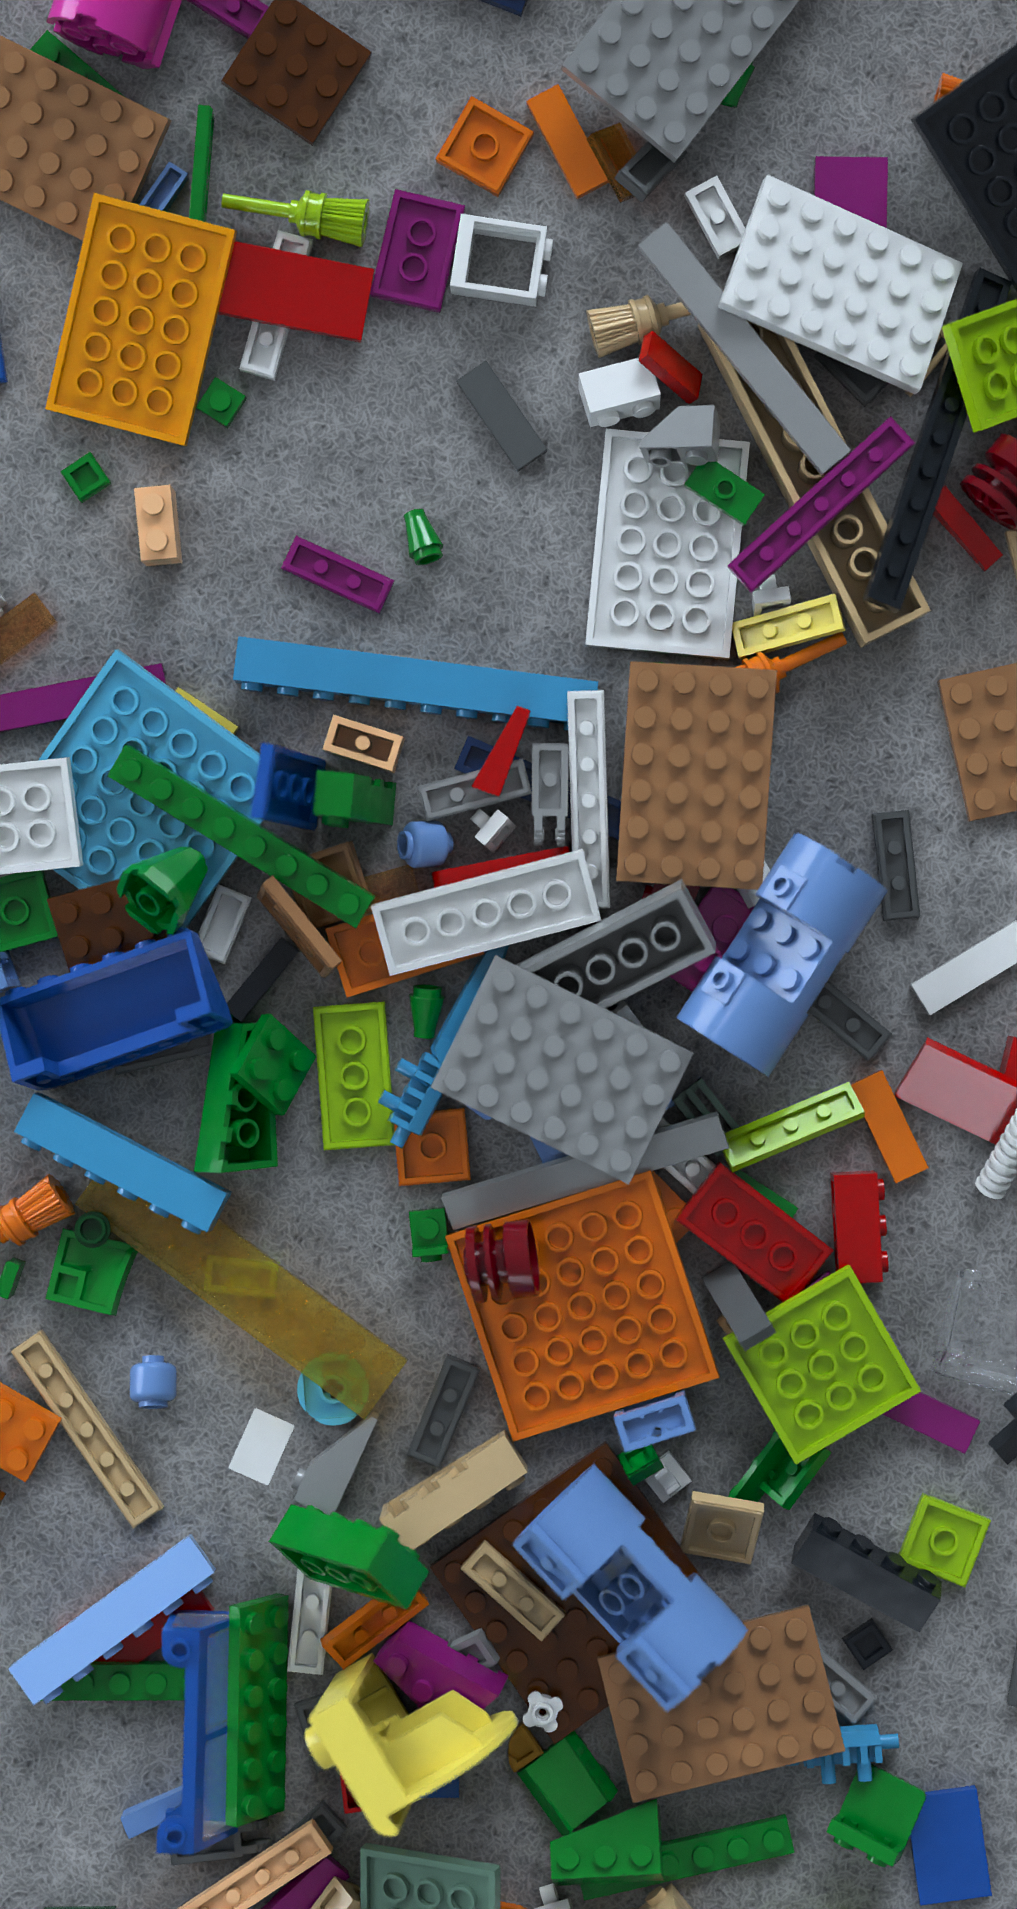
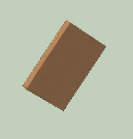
[257,875,342,978]

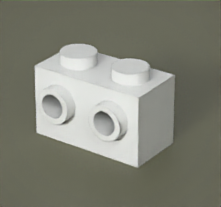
[579,358,661,427]

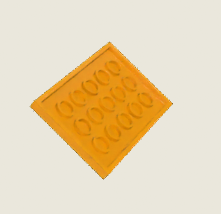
[45,193,237,446]

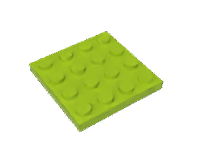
[723,1265,921,1464]

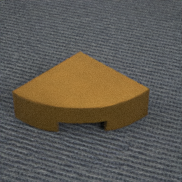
[508,1721,544,1773]

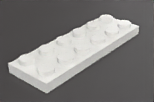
[371,849,601,976]

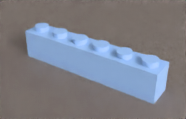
[8,1534,216,1705]

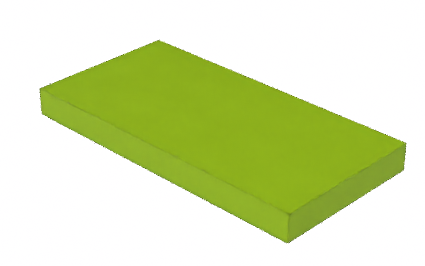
[313,1001,395,1150]

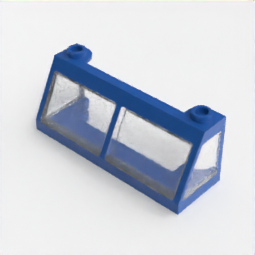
[156,1610,239,1854]

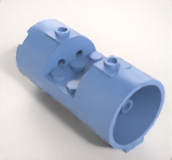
[676,833,888,1077]
[512,1464,748,1712]

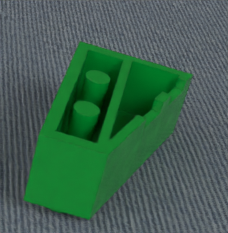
[313,770,396,828]
[550,1798,664,1886]

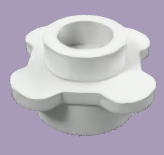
[523,1691,563,1732]

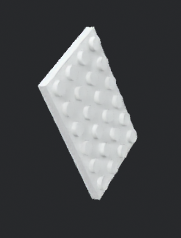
[718,174,963,395]
[585,428,750,660]

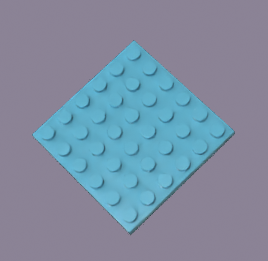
[39,649,264,928]

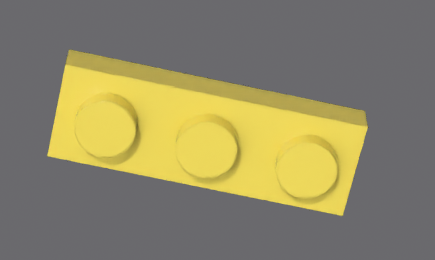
[732,593,846,660]

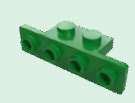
[728,1430,832,1511]

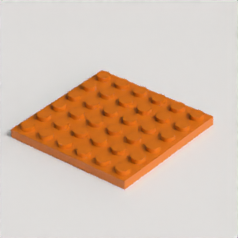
[445,1170,720,1442]

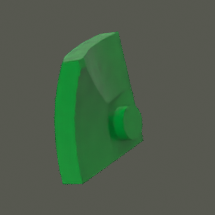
[45,1228,140,1316]

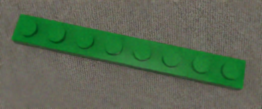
[107,744,376,928]

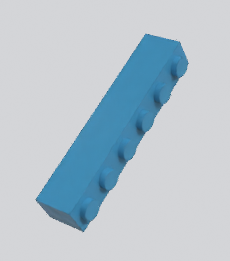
[14,1093,232,1235]

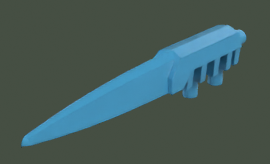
[378,945,509,1149]
[786,1724,899,1784]

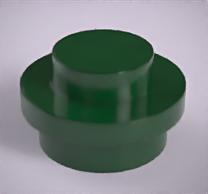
[74,1211,111,1248]

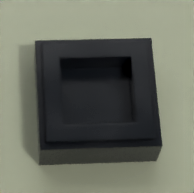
[842,1618,893,1670]

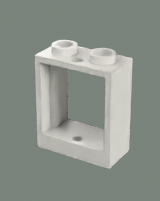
[450,214,553,307]

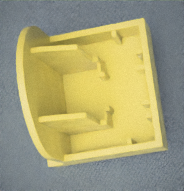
[305,1653,518,1836]

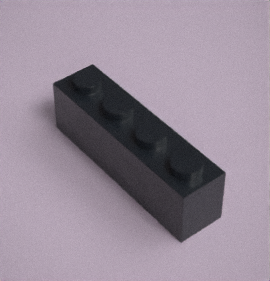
[791,1513,942,1632]

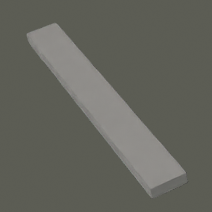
[638,222,851,476]
[441,1111,729,1230]

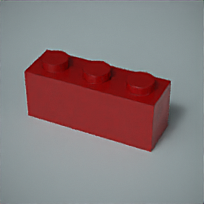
[830,1170,889,1283]

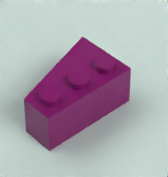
[373,1620,508,1709]

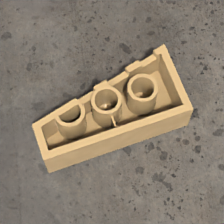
[379,1430,528,1550]

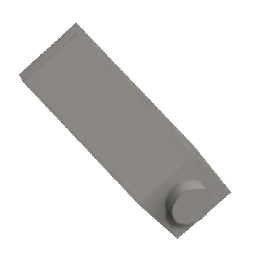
[291,1411,379,1515]

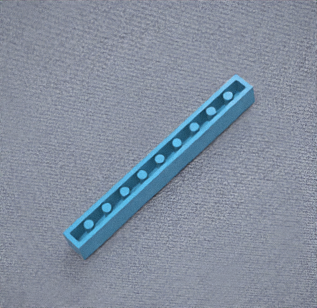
[233,636,598,731]

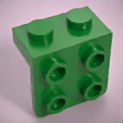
[826,1764,926,1867]

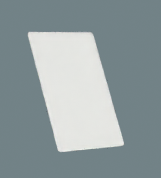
[229,1408,294,1485]

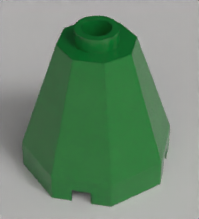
[116,847,208,935]

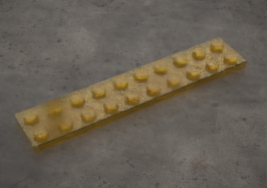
[75,1180,408,1420]

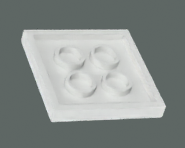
[0,757,83,875]

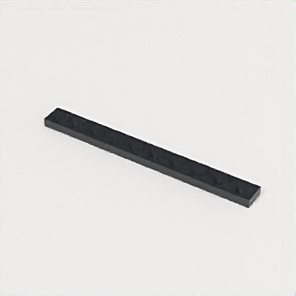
[863,268,1012,613]

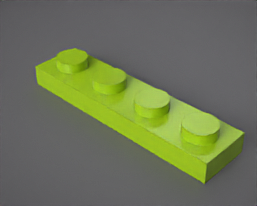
[721,1082,865,1173]

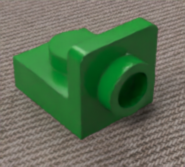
[409,1207,449,1262]

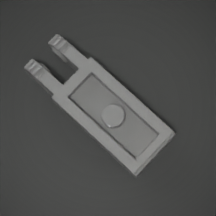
[532,743,569,846]

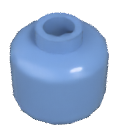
[397,820,453,868]
[130,1355,176,1409]

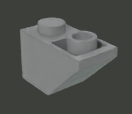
[639,405,721,466]

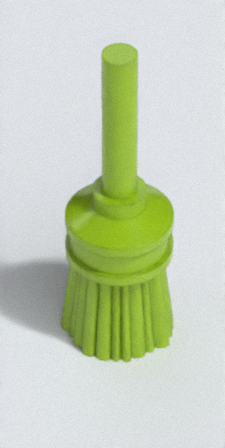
[221,190,370,247]

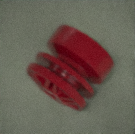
[960,434,1017,532]
[463,1219,540,1303]

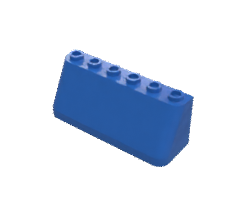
[0,928,233,1091]

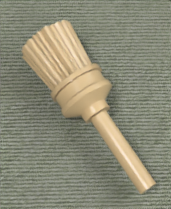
[586,295,691,358]

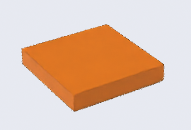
[436,96,534,197]
[394,1108,471,1186]

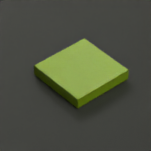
[899,1493,991,1587]

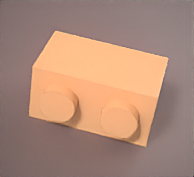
[134,485,182,566]
[323,715,405,774]

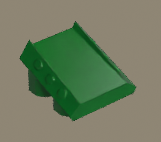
[517,1731,618,1836]

